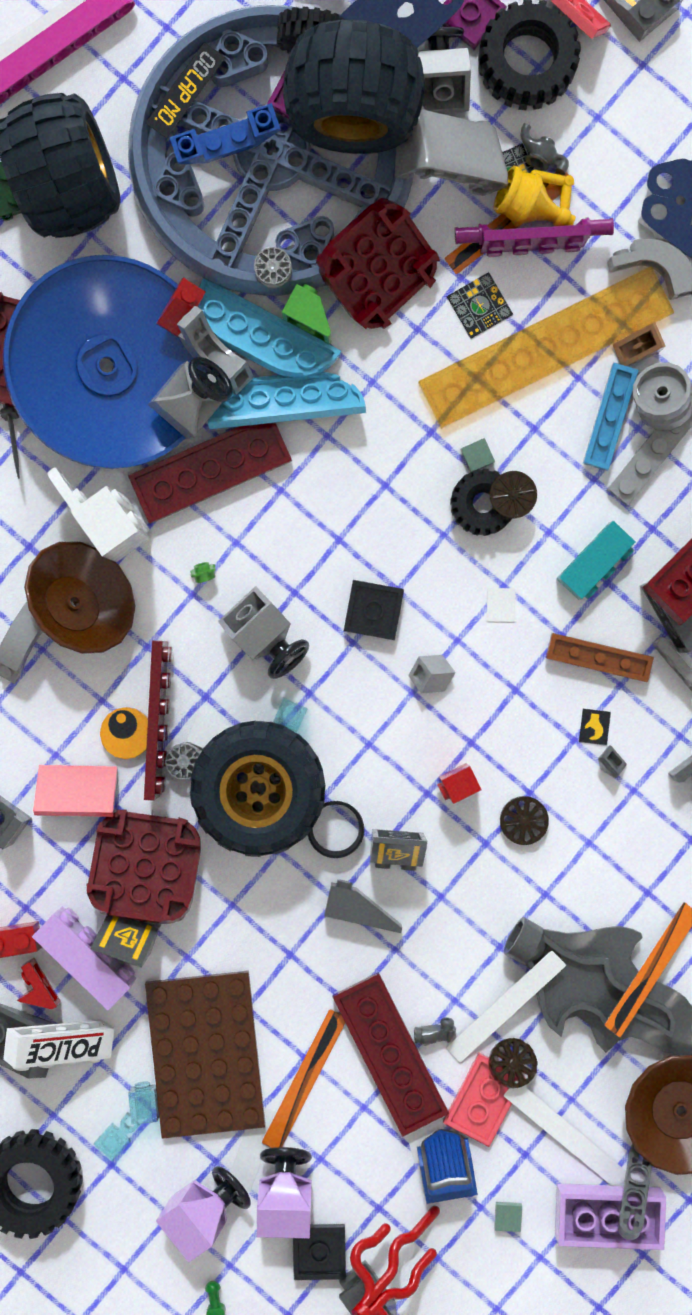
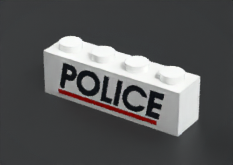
[3,1020,114,1071]

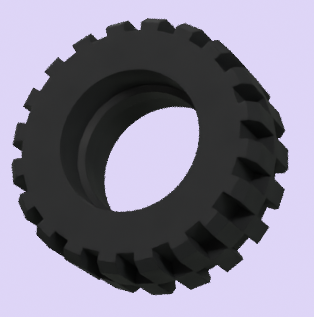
[478,0,581,110]
[0,1129,83,1239]

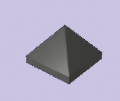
[598,745,627,778]

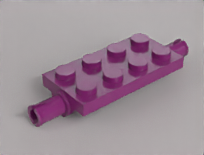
[455,217,614,257]

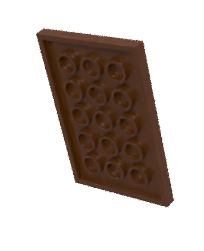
[145,970,266,1139]

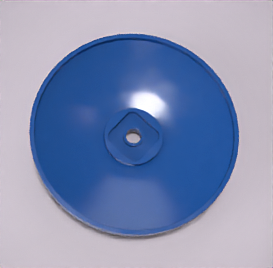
[3,255,206,469]

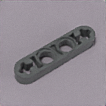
[617,1143,652,1240]

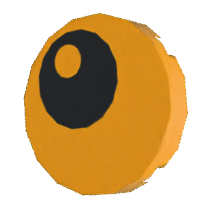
[100,707,148,759]

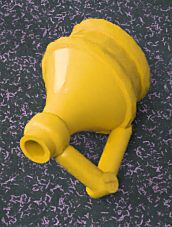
[493,166,576,227]

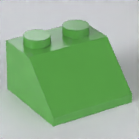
[282,284,331,344]

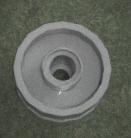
[633,362,692,430]

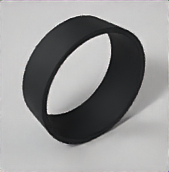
[308,801,364,858]

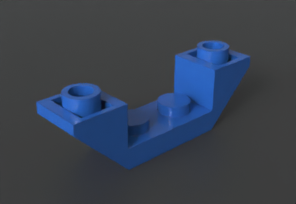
[169,103,281,165]

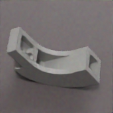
[607,239,692,300]
[177,306,254,395]
[0,602,42,684]

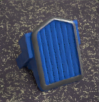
[417,1129,478,1204]

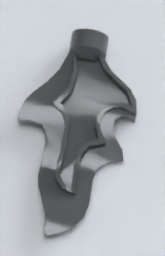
[504,917,692,1056]

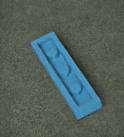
[582,363,639,471]

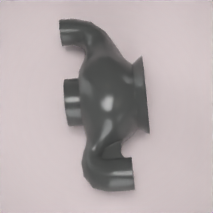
[520,123,569,175]

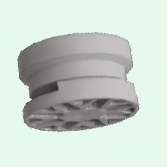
[254,247,292,289]
[165,743,201,780]

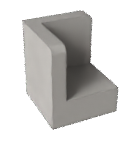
[408,655,456,693]

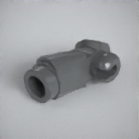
[414,1017,456,1046]

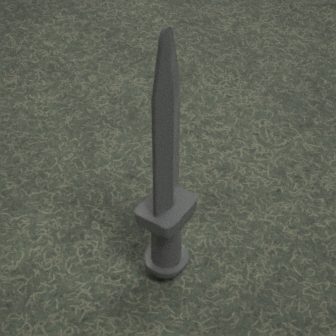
[0,404,20,479]

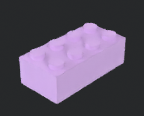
[32,906,136,1011]
[555,1184,666,1250]

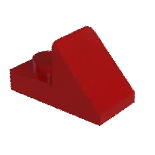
[156,277,206,338]
[17,958,61,1009]

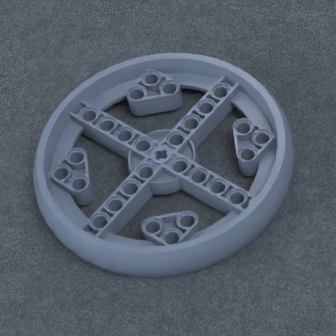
[128,5,414,296]

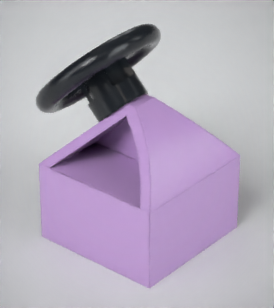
[257,1147,312,1238]
[156,1166,251,1263]

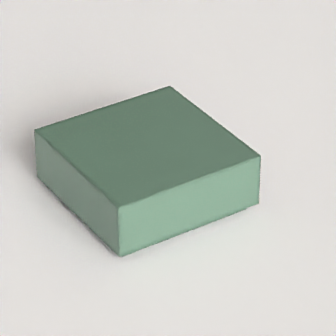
[460,438,495,473]
[494,1202,522,1232]

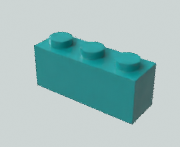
[556,521,636,600]

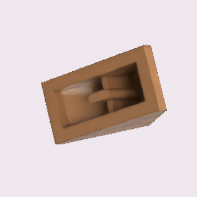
[613,322,666,367]

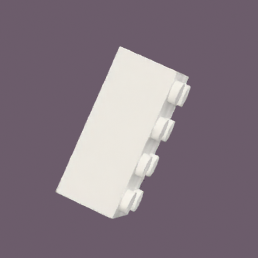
[47,467,150,562]

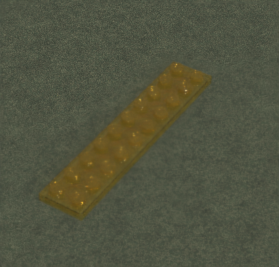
[418,266,674,429]

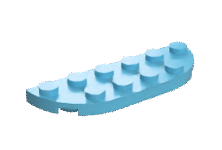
[198,278,341,378]
[208,372,366,429]

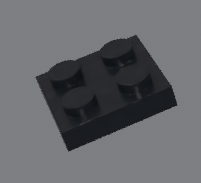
[343,580,404,640]
[293,1224,346,1280]

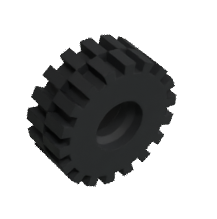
[276,7,345,54]
[450,469,512,536]

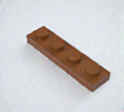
[545,633,654,682]

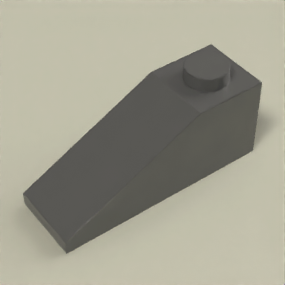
[324,880,402,933]

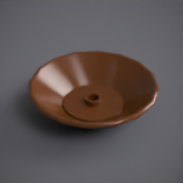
[24,542,136,654]
[625,1055,692,1175]

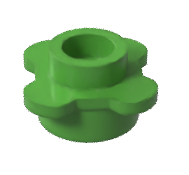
[190,562,216,583]

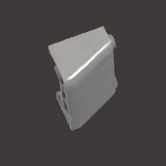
[395,106,508,196]

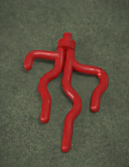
[350,1206,440,1315]

